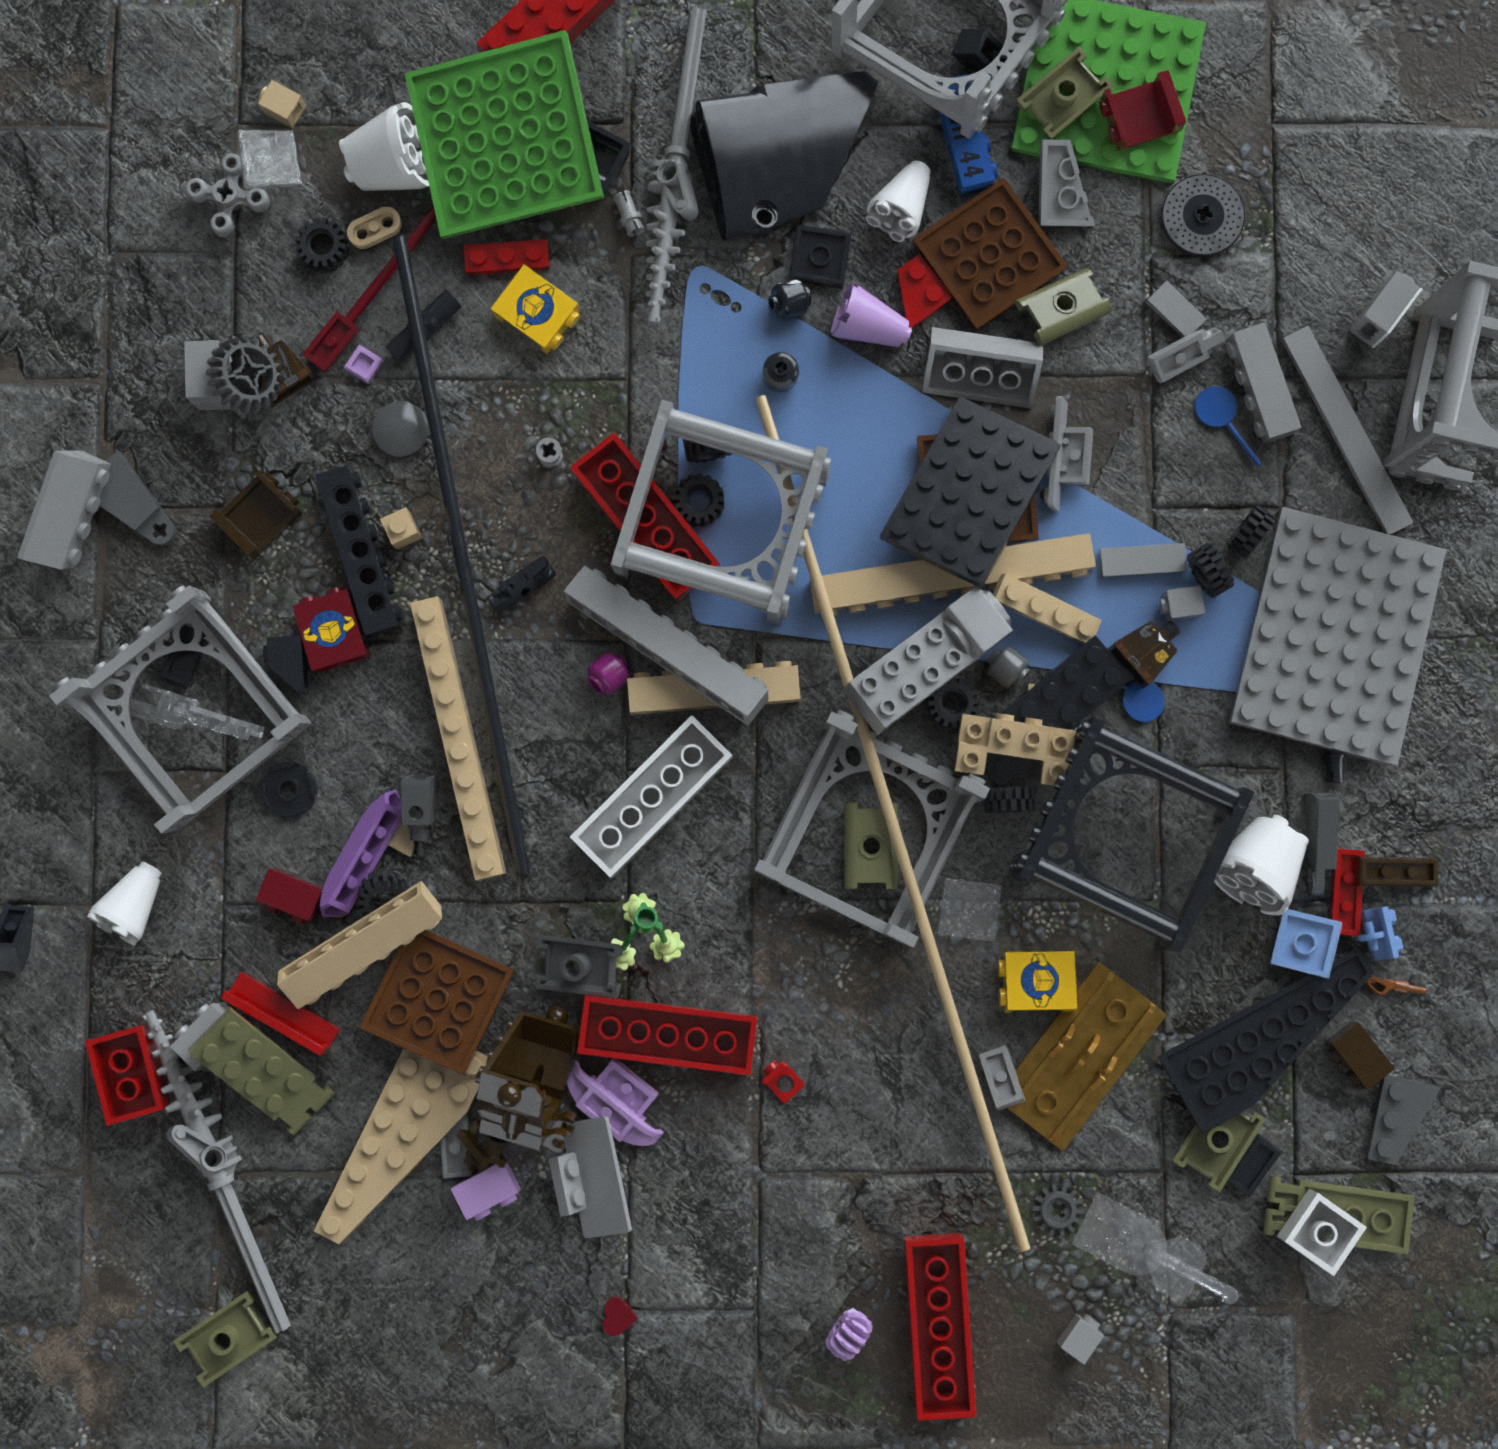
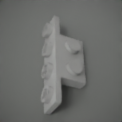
[1044,396,1093,512]

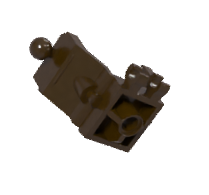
[475,1006,579,1153]

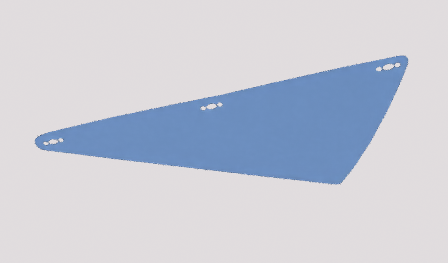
[678,266,1260,692]

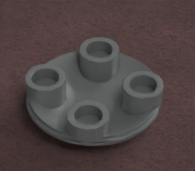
[372,401,429,458]

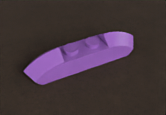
[320,790,402,917]

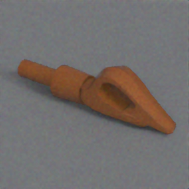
[1365,976,1427,996]

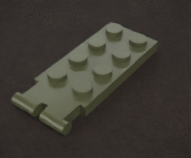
[188,1007,335,1136]
[1263,1175,1415,1254]

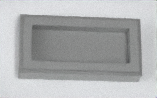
[1146,281,1207,338]

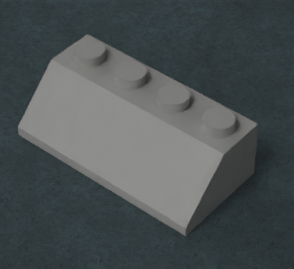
[922,327,1043,409]
[17,450,111,569]

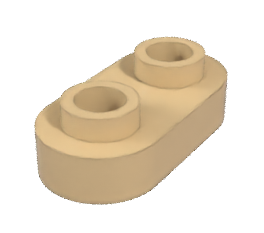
[347,207,402,249]

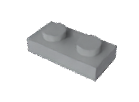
[979,1045,1025,1111]

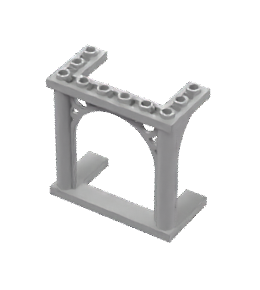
[832,0,1068,139]
[1382,261,1498,490]
[611,400,832,626]
[49,586,312,834]
[754,710,990,948]

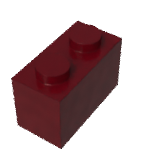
[256,868,323,924]

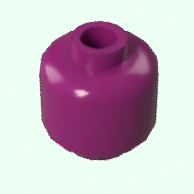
[587,652,629,695]

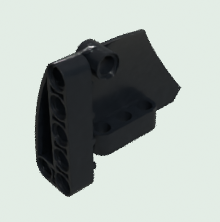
[690,70,879,241]

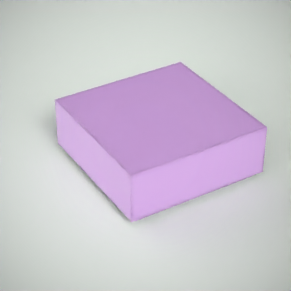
[344,345,384,384]

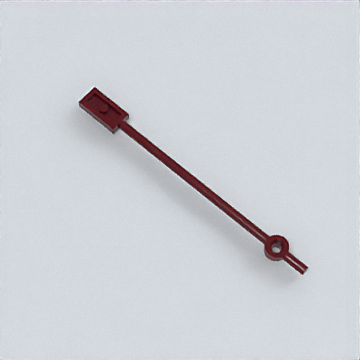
[302,205,437,373]

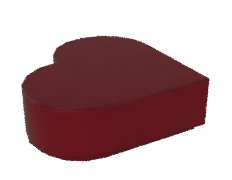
[603,1296,639,1336]

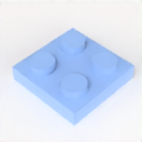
[1270,909,1343,979]

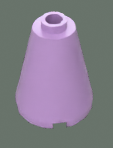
[831,283,912,347]

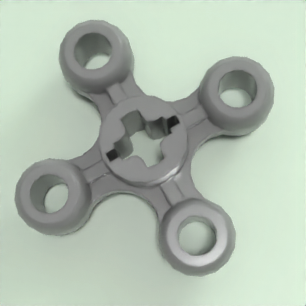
[186,153,270,237]

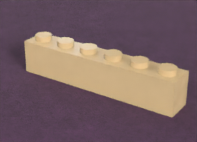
[627,661,800,715]
[277,881,442,1009]

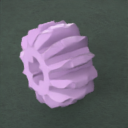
[826,1308,872,1361]

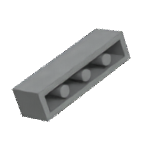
[1226,323,1302,444]

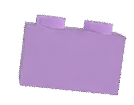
[451,1158,521,1221]

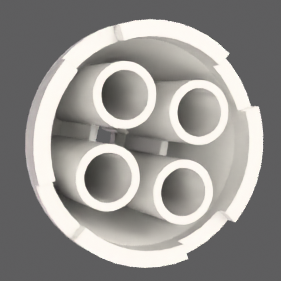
[339,102,429,191]
[1214,815,1309,915]

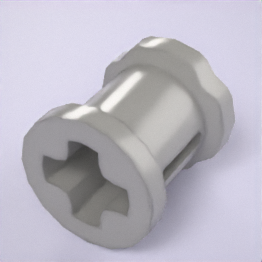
[536,438,563,468]

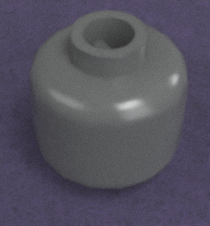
[987,646,1030,689]

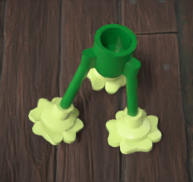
[611,893,685,971]

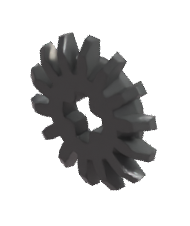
[1032,1184,1084,1236]

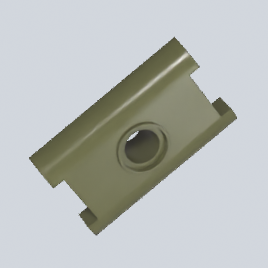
[1016,47,1114,140]
[1014,268,1111,346]
[844,803,898,889]
[1173,1112,1266,1192]
[173,1291,277,1388]

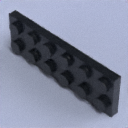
[985,635,1132,788]

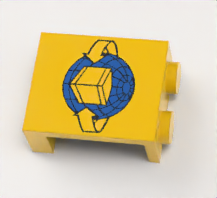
[491,265,580,354]
[998,951,1077,1013]

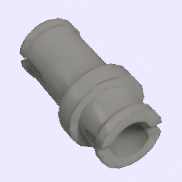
[613,190,644,236]

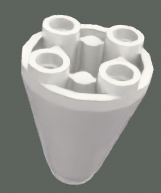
[866,160,931,242]
[87,862,162,946]

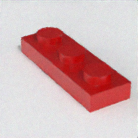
[464,239,550,275]
[1329,848,1365,936]

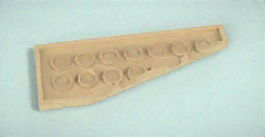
[314,1049,488,1244]

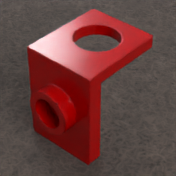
[761,1059,805,1104]

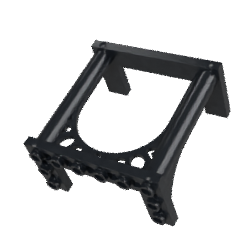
[1009,716,1255,952]

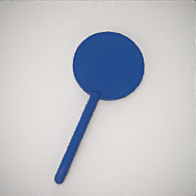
[1195,386,1261,466]
[1121,681,1164,722]

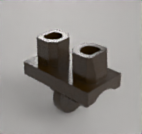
[457,1119,507,1172]

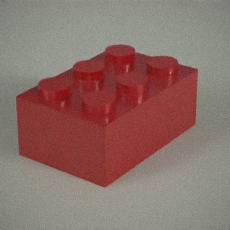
[85,1024,171,1126]

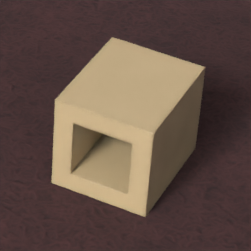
[258,80,306,129]
[380,507,422,550]

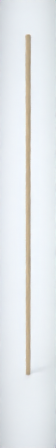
[755,395,1030,1252]

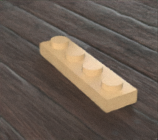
[993,573,1102,644]

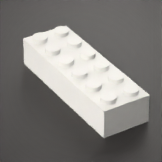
[570,715,733,878]

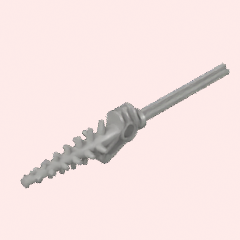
[646,7,707,325]
[142,1010,291,1334]

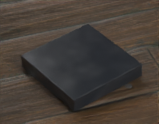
[789,224,852,289]

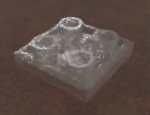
[236,130,302,188]

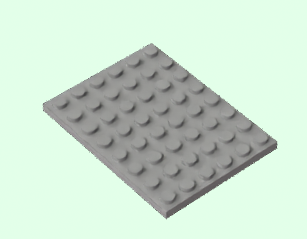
[1229,507,1446,767]

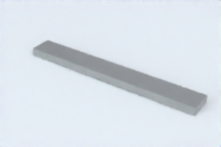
[1281,326,1414,535]

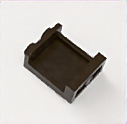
[209,469,302,560]

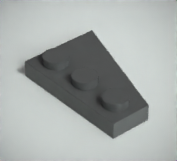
[1365,1075,1441,1165]

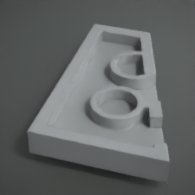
[1038,140,1095,227]

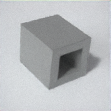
[1159,585,1205,622]
[1057,1314,1104,1365]

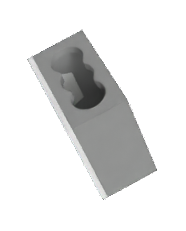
[1349,271,1422,348]

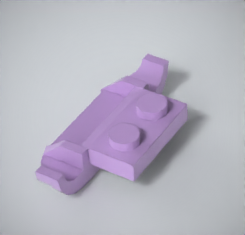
[567,1058,664,1146]

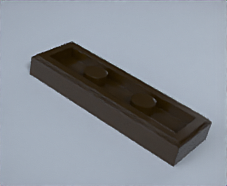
[1355,857,1438,886]

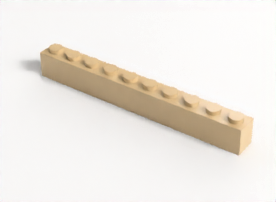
[809,533,1096,618]
[410,596,507,881]

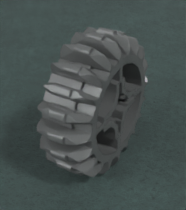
[205,335,284,414]

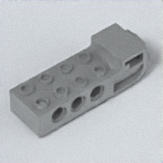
[843,586,1013,735]

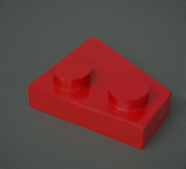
[897,254,953,329]

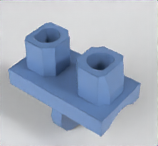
[1358,906,1404,961]

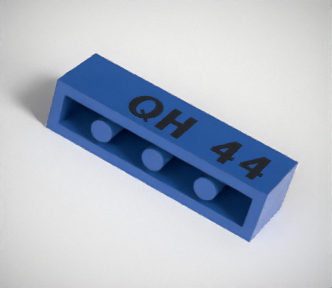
[937,74,998,196]

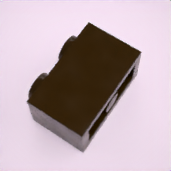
[1325,1021,1395,1090]

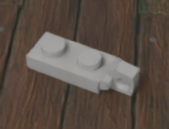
[1148,327,1225,383]

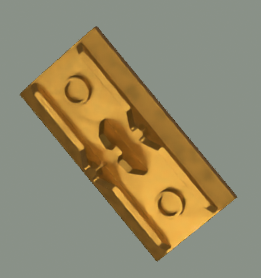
[1008,962,1167,1151]

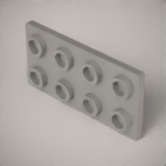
[549,1116,632,1238]

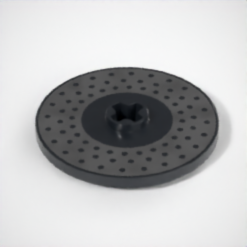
[1161,174,1245,257]

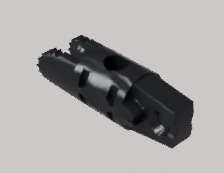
[487,556,556,613]

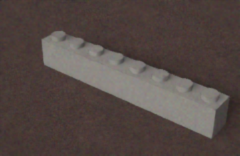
[564,565,769,726]

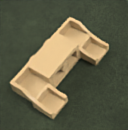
[954,713,1076,785]

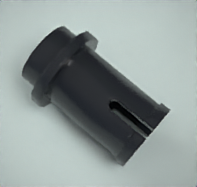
[1323,749,1347,783]

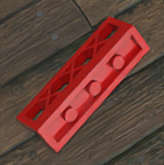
[221,972,341,1056]

